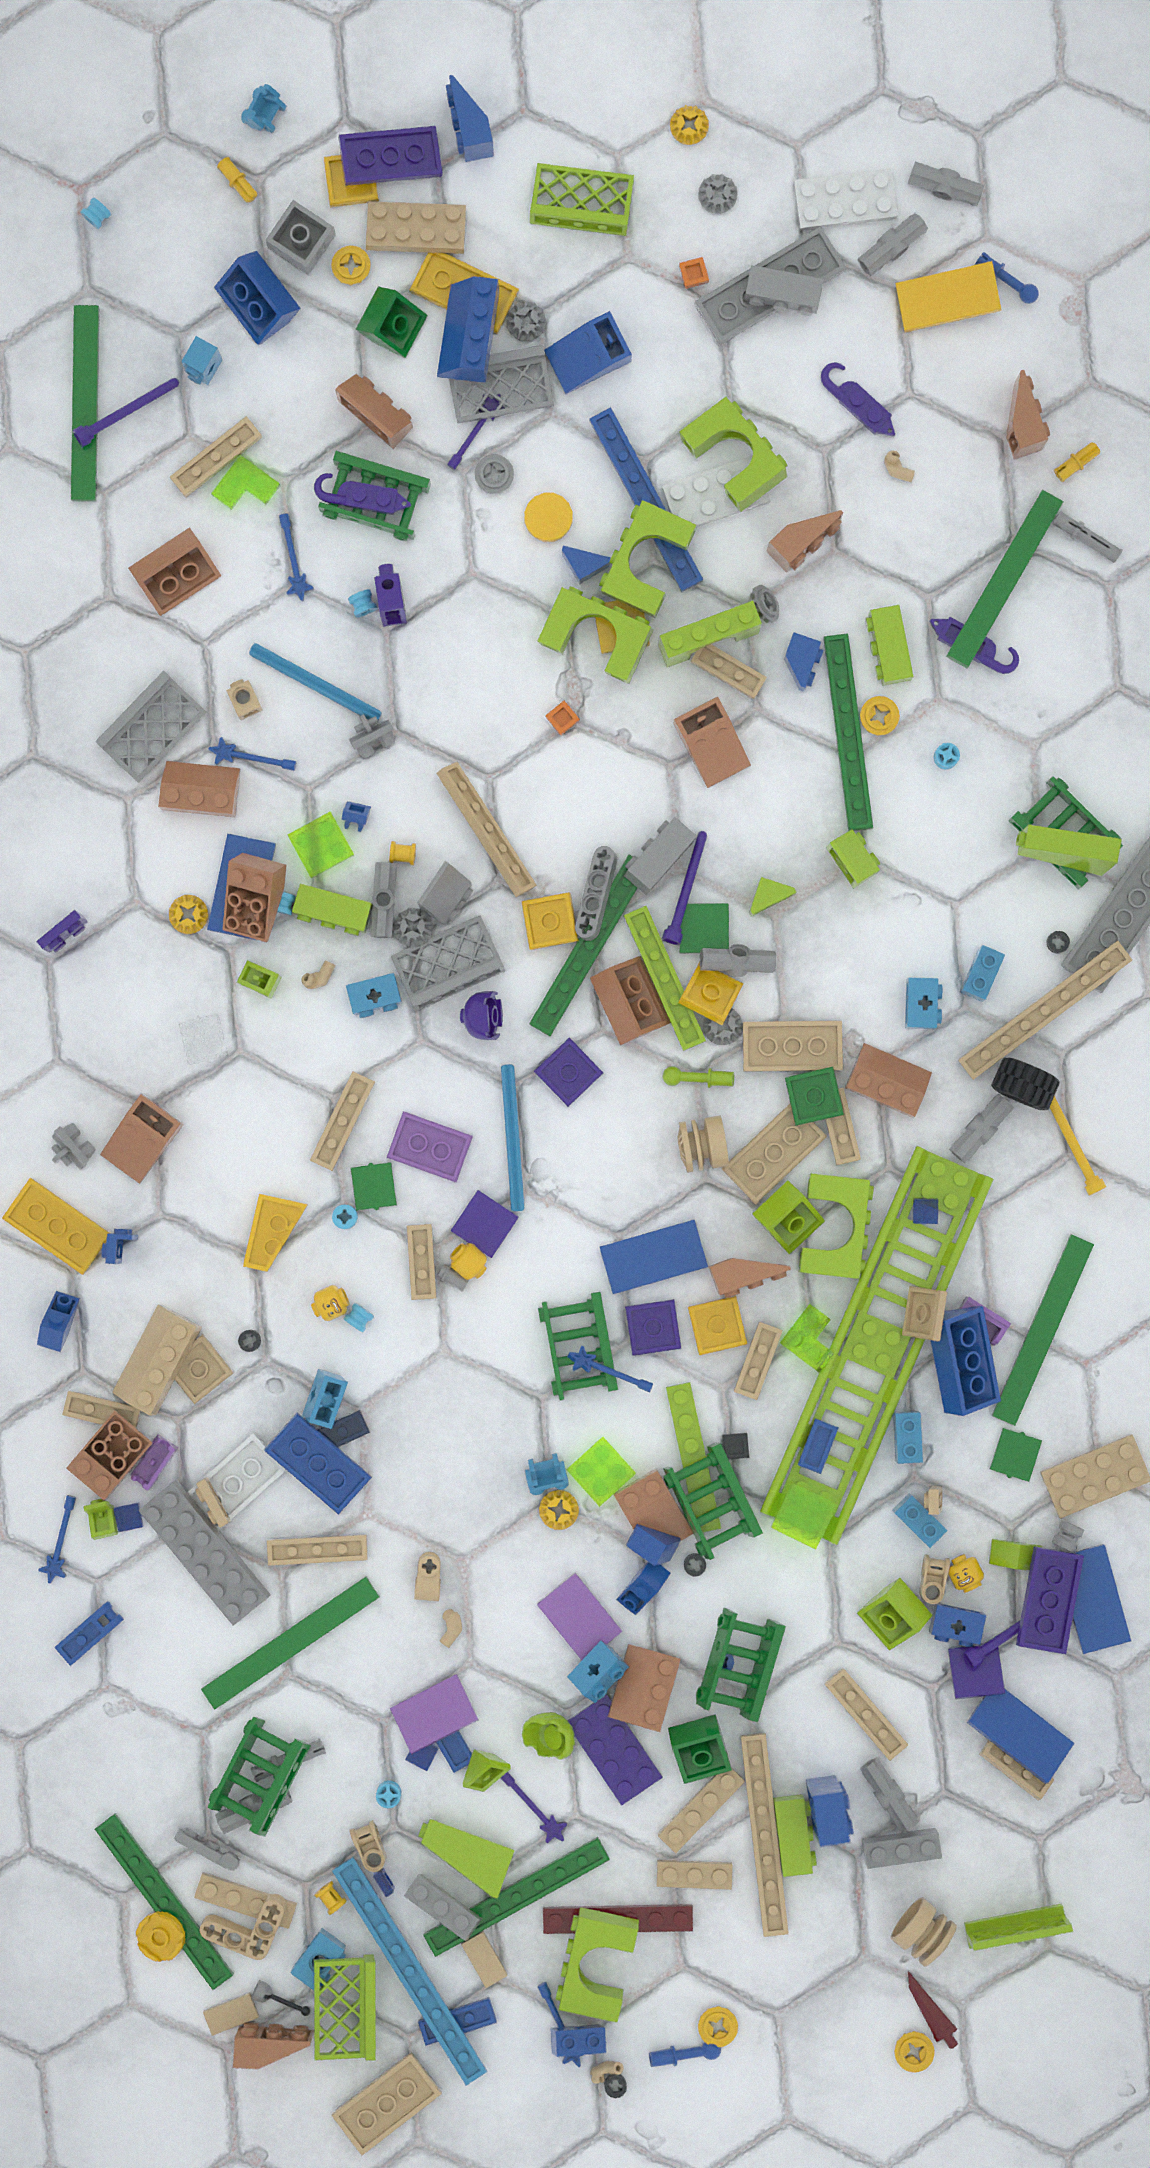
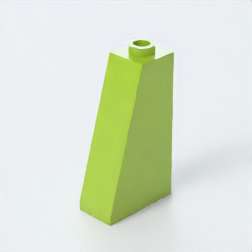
[1016,825,1122,876]
[418,1819,515,1899]

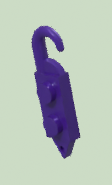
[820,362,895,437]
[314,473,411,515]
[929,617,1019,674]

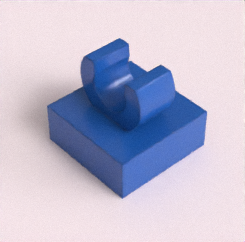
[341,801,371,832]

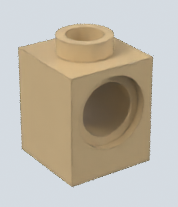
[226,679,263,720]

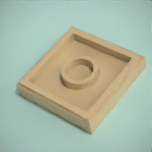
[902,1286,947,1341]
[175,1334,234,1404]

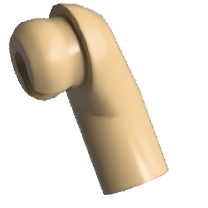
[884,450,915,482]
[301,960,336,989]
[439,1609,462,1648]
[590,2060,624,2084]

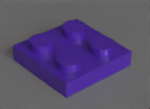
[36,910,88,953]

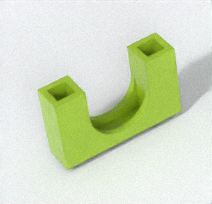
[679,397,788,512]
[599,500,697,618]
[538,586,654,684]
[658,601,762,668]
[798,1173,874,1279]
[555,1907,639,2023]

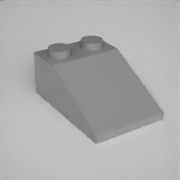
[417,861,473,925]

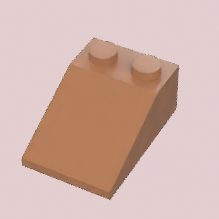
[614,1468,693,1541]

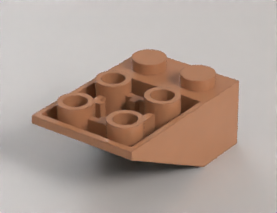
[1006,370,1050,460]
[766,510,844,573]
[673,696,751,788]
[223,853,287,942]
[100,1094,184,1184]
[708,1258,791,1298]
[66,1411,153,1500]
[233,2022,314,2069]

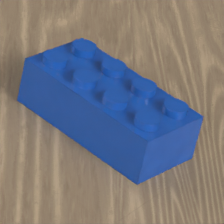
[806,1775,854,1847]

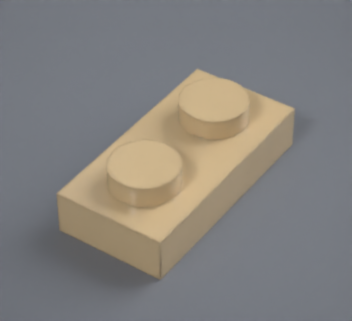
[195,1477,231,1528]
[924,1486,942,1515]

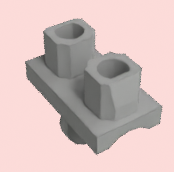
[349,714,395,759]
[51,1123,96,1170]

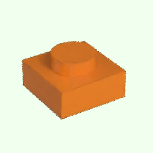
[679,257,709,289]
[545,700,580,736]

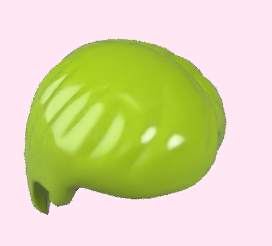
[522,1712,575,1760]

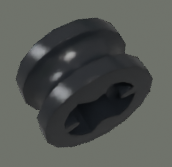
[1046,931,1070,954]
[238,1330,261,1352]
[684,1553,706,1577]
[604,2074,627,2098]

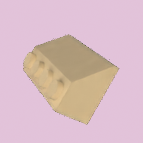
[112,1304,202,1416]

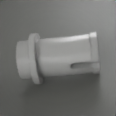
[437,1264,469,1292]

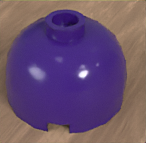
[460,991,503,1040]

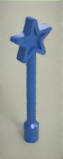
[279,513,314,601]
[208,737,296,771]
[568,1346,653,1393]
[38,1495,76,1583]
[537,1982,583,2067]

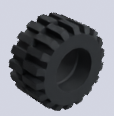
[991,1057,1060,1110]

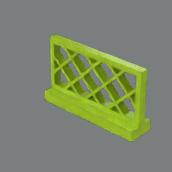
[530,163,634,236]
[964,1904,1073,1951]
[314,1954,376,2061]

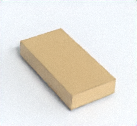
[461,1931,508,1988]
[203,1992,259,2036]

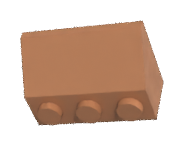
[335,374,413,449]
[128,527,222,616]
[158,761,240,818]
[590,956,670,1045]
[845,1043,932,1118]
[608,1644,681,1732]

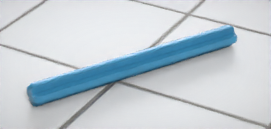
[249,643,382,721]
[501,1064,524,1212]

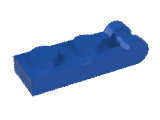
[54,1601,124,1666]

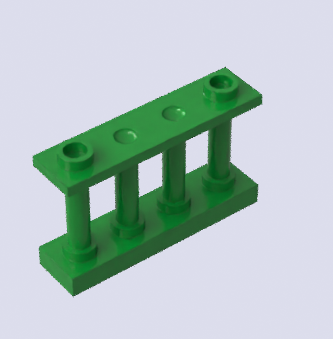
[318,451,431,541]
[1008,776,1123,890]
[538,1291,618,1401]
[663,1442,763,1560]
[696,1608,786,1722]
[207,1716,311,1836]

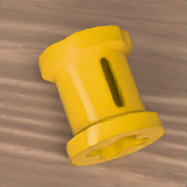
[389,841,416,866]
[314,1881,347,1915]

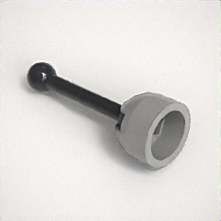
[251,1980,311,2016]

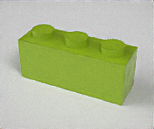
[865,605,914,686]
[292,884,373,936]
[773,1794,817,1877]

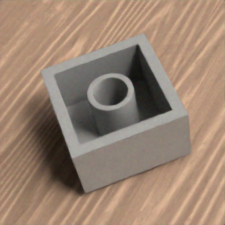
[266,200,336,275]

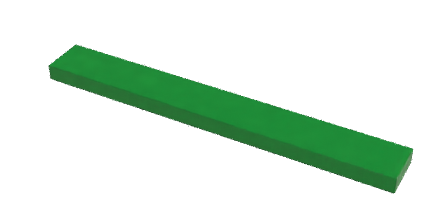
[71,305,100,502]
[946,489,1064,668]
[823,633,873,831]
[529,855,638,1037]
[991,1234,1094,1426]
[201,1576,380,1710]
[94,1813,234,1990]
[423,1837,610,1957]

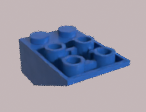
[445,75,494,162]
[544,311,632,394]

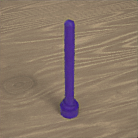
[72,378,179,448]
[662,831,707,945]
[963,1620,1020,1669]

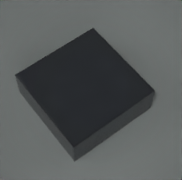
[722,1432,749,1460]

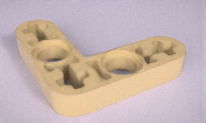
[200,1894,287,1960]

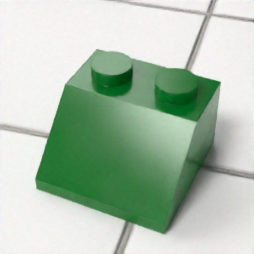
[356,286,428,358]
[668,1714,732,1784]

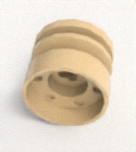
[677,1115,729,1173]
[890,1897,957,1967]

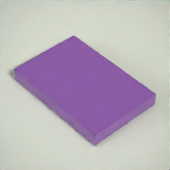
[386,1111,473,1183]
[537,1573,622,1660]
[390,1674,479,1754]

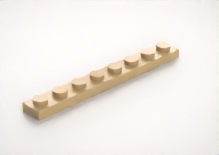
[958,940,1133,1080]
[740,1733,789,1937]

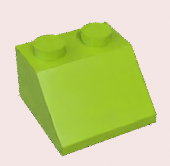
[826,829,880,889]
[752,1180,825,1255]
[857,1578,933,1651]

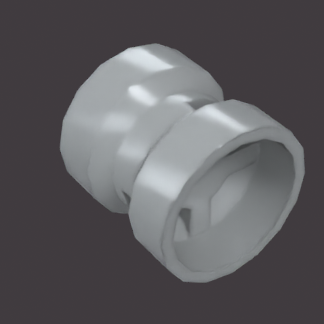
[1052,1520,1084,1553]

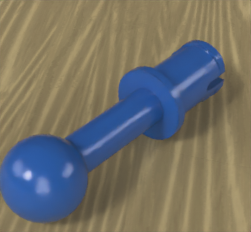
[975,252,1039,304]
[649,2042,721,2067]

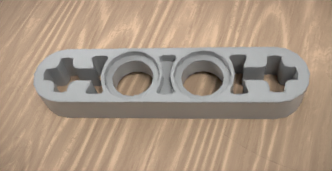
[575,846,618,941]

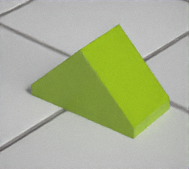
[749,877,796,916]
[237,960,282,999]
[989,1539,1042,1570]
[463,1749,511,1792]

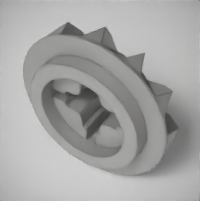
[698,174,737,214]
[507,301,546,341]
[475,454,514,494]
[750,585,779,623]
[394,908,433,947]
[703,1008,743,1045]

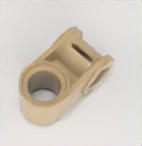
[414,1552,441,1601]
[919,1554,950,1604]
[350,1820,387,1872]

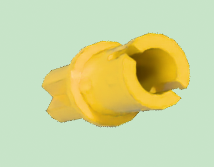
[217,157,257,203]
[1053,442,1101,482]

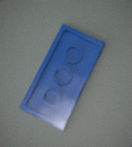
[207,833,276,940]
[599,1220,708,1294]
[264,1412,372,1515]
[1072,1544,1131,1654]
[966,1689,1075,1784]

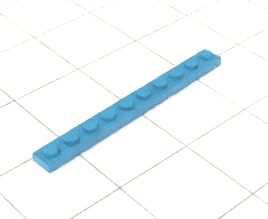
[332,1856,487,2086]

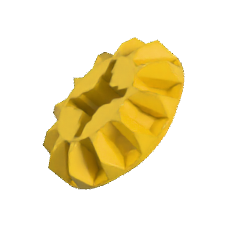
[670,105,709,145]
[331,246,371,286]
[860,696,900,736]
[169,895,208,934]
[539,1490,579,1530]
[698,2006,738,2047]
[894,2031,935,2072]

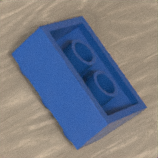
[214,250,301,345]

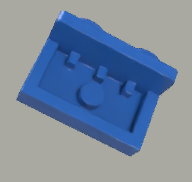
[102,1229,138,1264]

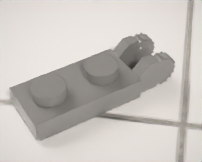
[174,1828,240,1871]

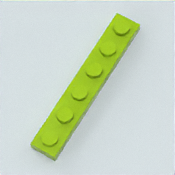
[624,906,706,1051]
[666,1382,721,1532]

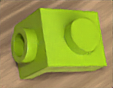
[83,1499,118,1540]

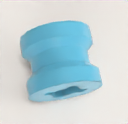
[80,197,112,229]
[348,589,378,618]
[933,743,960,770]
[277,892,296,916]
[332,1205,358,1229]
[343,1302,374,1333]
[376,1780,402,1809]

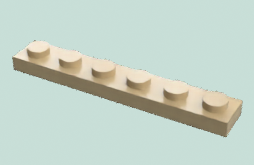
[436,762,537,897]

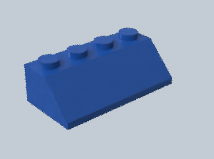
[437,276,499,383]
[930,1306,1001,1416]

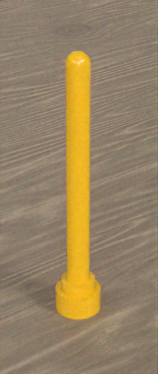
[1049,1096,1106,1196]

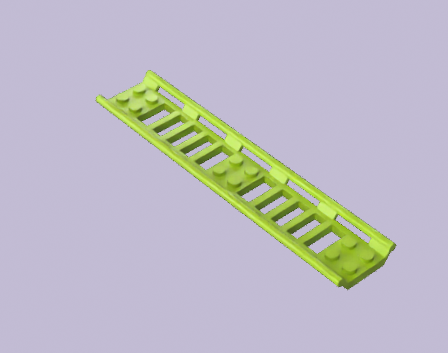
[760,1146,994,1545]

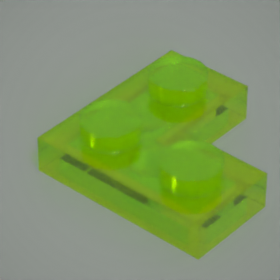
[211,455,281,510]
[780,1304,834,1373]

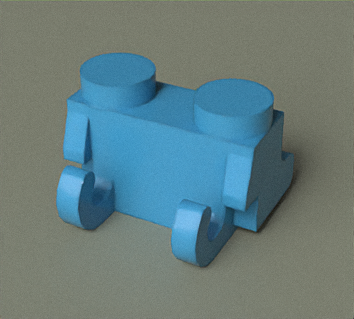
[241,84,287,133]
[525,1453,569,1495]

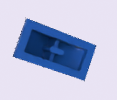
[562,545,611,584]
[626,1524,681,1566]

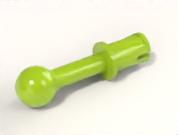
[662,1066,735,1088]

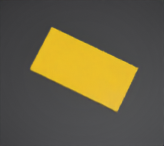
[410,253,519,334]
[895,261,1002,333]
[2,1178,110,1275]

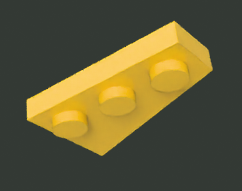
[243,1194,308,1272]

